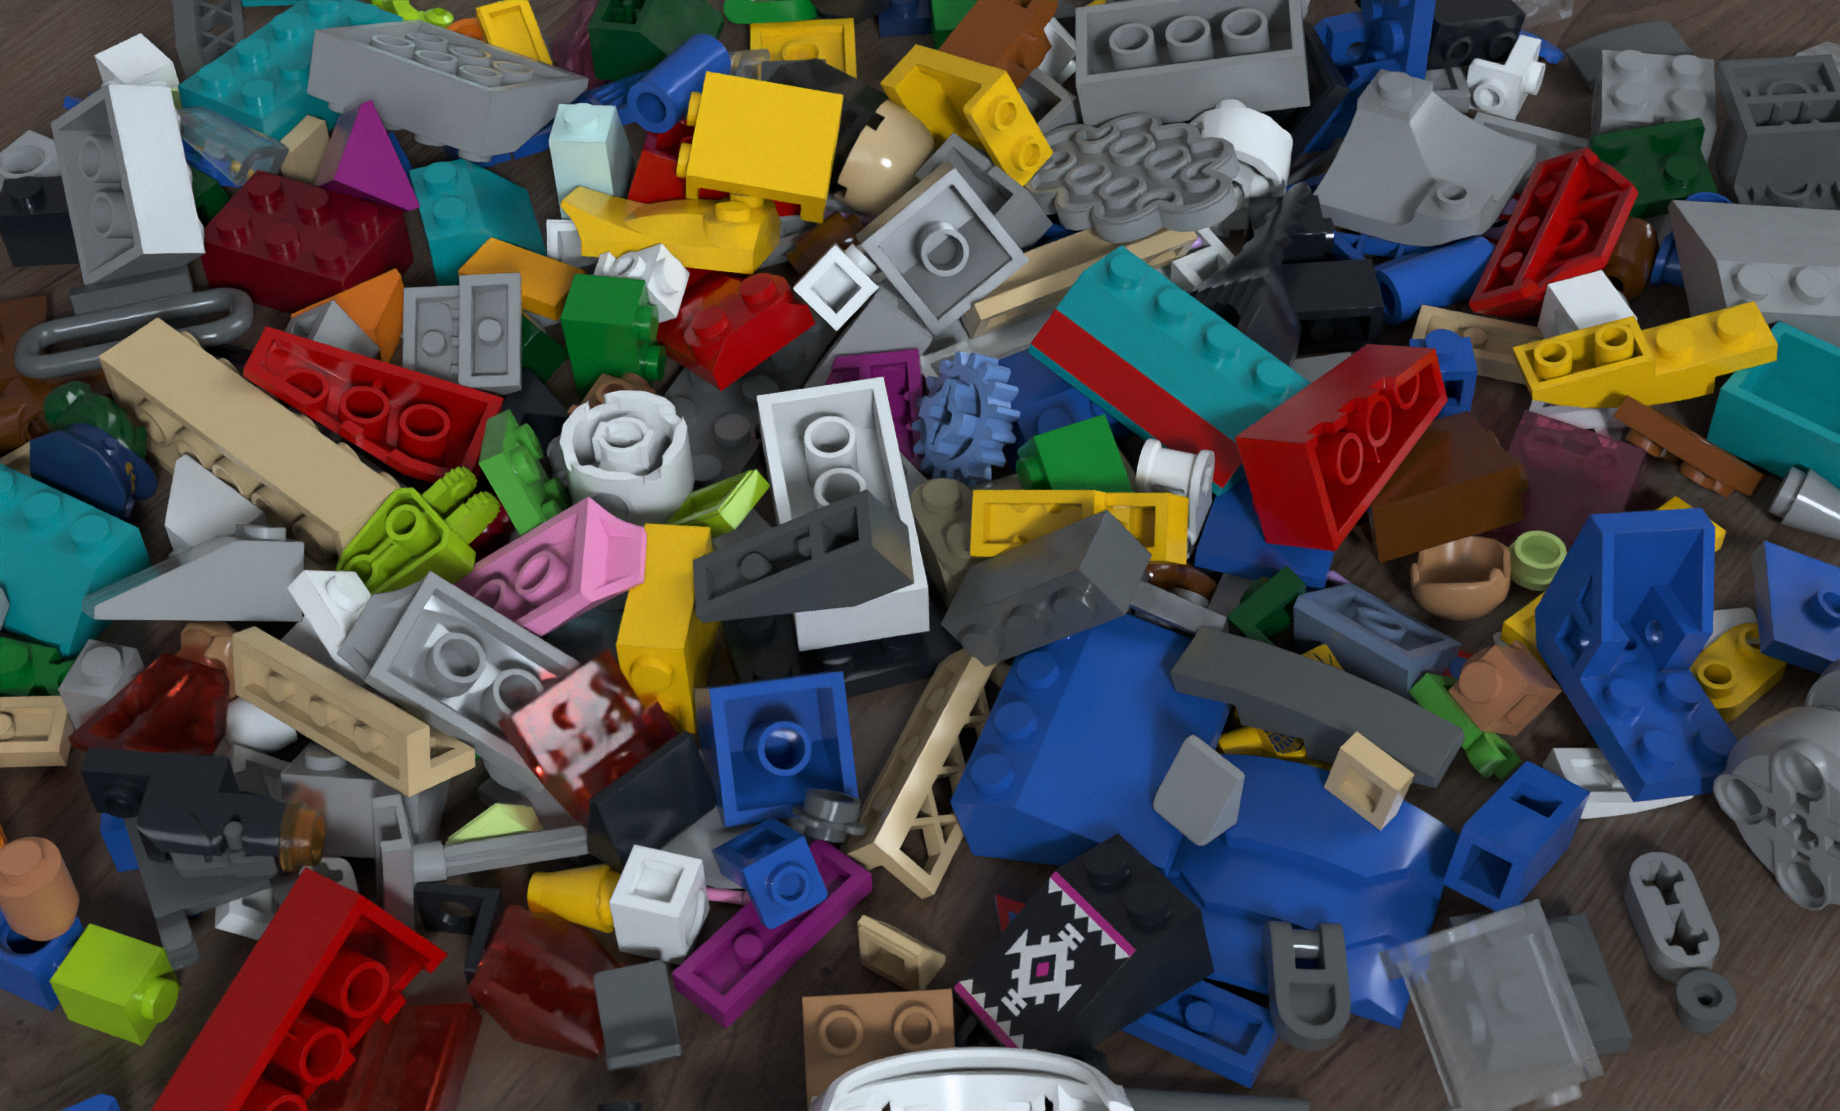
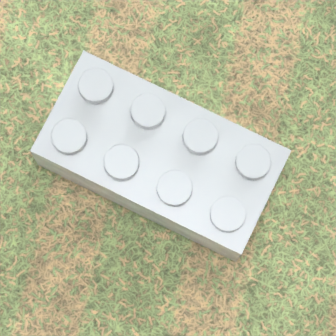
[757,377,930,651]

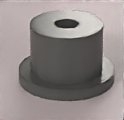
[1675,970,1737,1034]

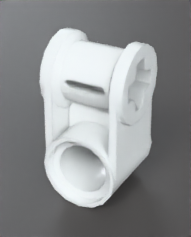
[1135,439,1215,560]

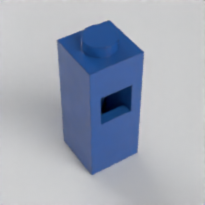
[1442,761,1591,918]

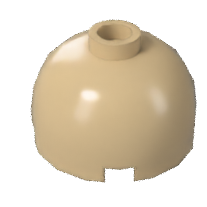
[834,100,936,216]

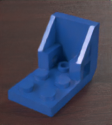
[1301,0,1436,154]
[1535,508,1738,802]

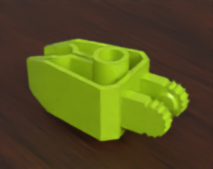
[335,466,501,596]

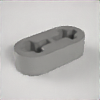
[1623,852,1720,984]

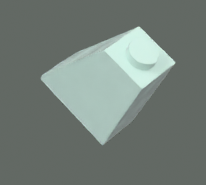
[548,103,637,220]

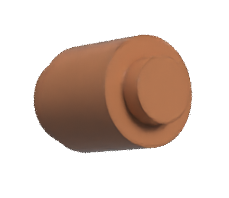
[0,837,79,941]

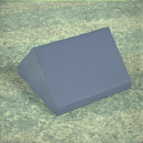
[1293,583,1462,705]

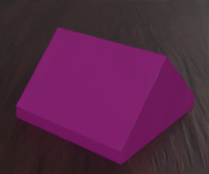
[314,100,420,213]

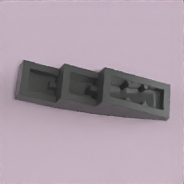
[1170,627,1465,788]

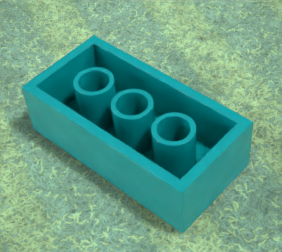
[178,0,403,174]

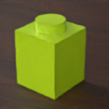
[49,923,181,1046]

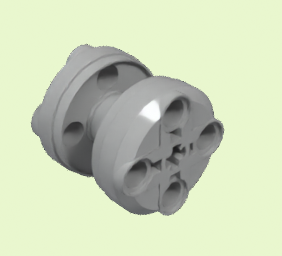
[1713,657,1840,911]

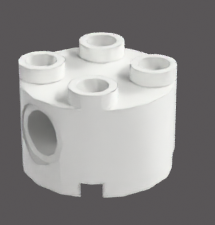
[1189,99,1293,237]
[559,390,694,528]

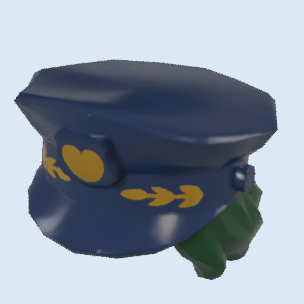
[30,381,158,522]

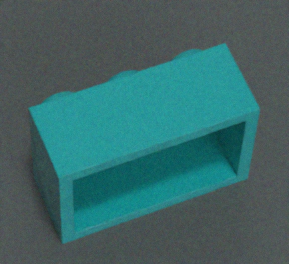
[1707,321,1840,489]

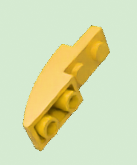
[1513,301,1778,408]

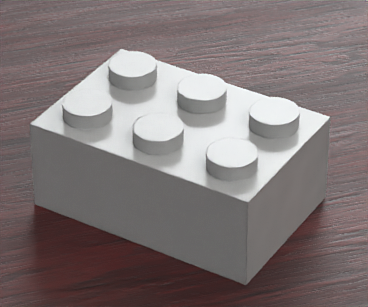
[51,83,205,285]

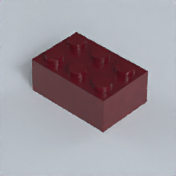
[200,170,414,314]

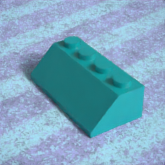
[0,463,152,661]

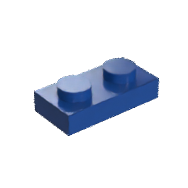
[1121,980,1279,1089]

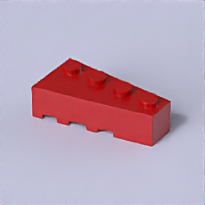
[1235,344,1448,552]
[151,867,448,1111]

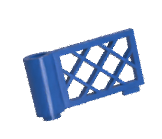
[512,33,731,160]
[1286,172,1496,326]

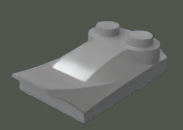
[337,571,605,793]

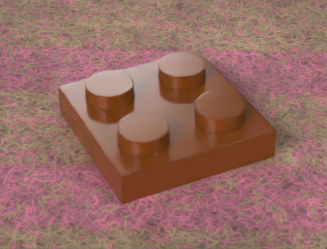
[1613,395,1768,498]

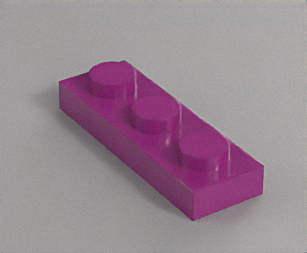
[672,839,873,1029]

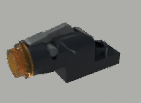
[80,748,326,878]

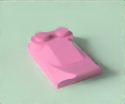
[453,496,647,639]

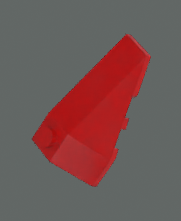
[243,326,504,490]

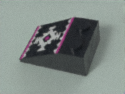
[952,833,1214,1059]

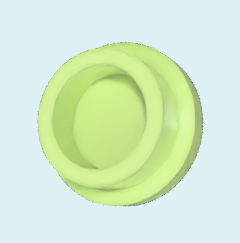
[1509,531,1567,591]

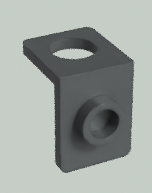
[593,960,683,1072]

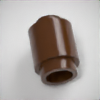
[785,210,865,277]
[1602,217,1660,300]

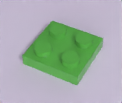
[479,409,573,536]

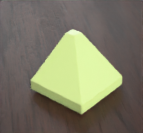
[445,803,545,845]

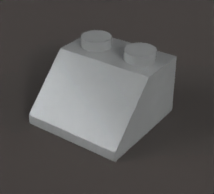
[855,160,1029,337]

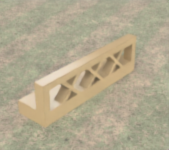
[961,227,1198,340]
[232,626,475,798]
[839,648,1011,899]

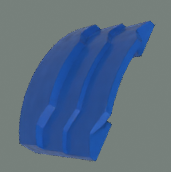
[1167,754,1460,1029]

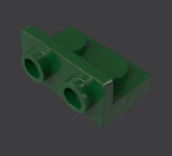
[1588,118,1718,219]

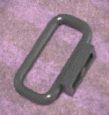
[13,265,254,379]

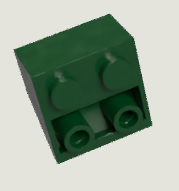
[588,0,725,81]

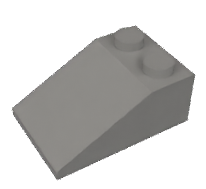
[82,524,304,622]

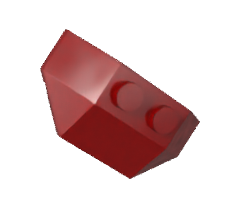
[1468,147,1638,320]

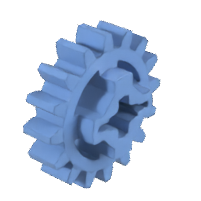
[912,351,1020,487]

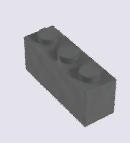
[941,509,1152,667]

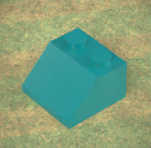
[409,159,547,286]

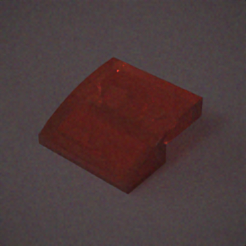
[498,649,677,830]
[306,1003,483,1111]

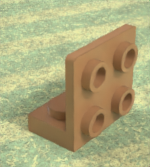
[802,989,955,1111]

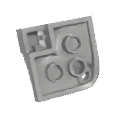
[1312,69,1537,246]

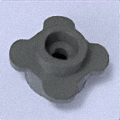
[791,788,867,843]

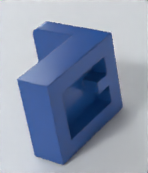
[711,818,828,929]

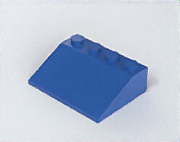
[950,613,1232,878]

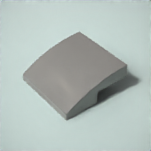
[402,273,522,396]

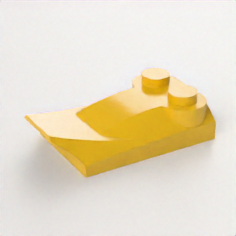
[561,186,781,275]

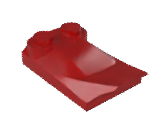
[656,267,816,391]

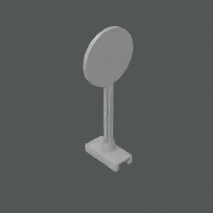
[371,749,816,931]

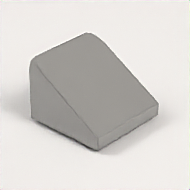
[1153,734,1245,846]

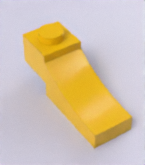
[970,490,1189,565]

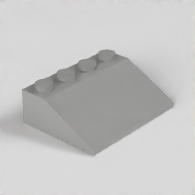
[307,19,589,162]
[1668,200,1840,348]

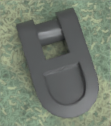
[1262,921,1351,1052]

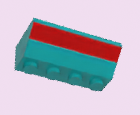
[1028,245,1311,497]

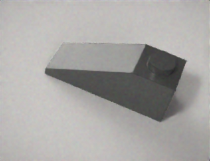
[693,489,914,623]

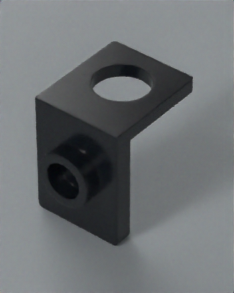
[414,882,515,1009]

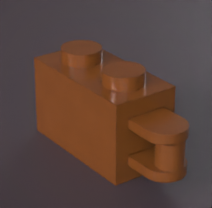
[938,0,1058,90]

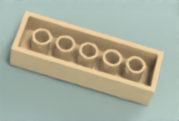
[98,317,401,571]

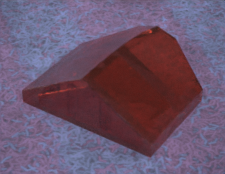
[68,653,230,756]
[466,905,627,1060]

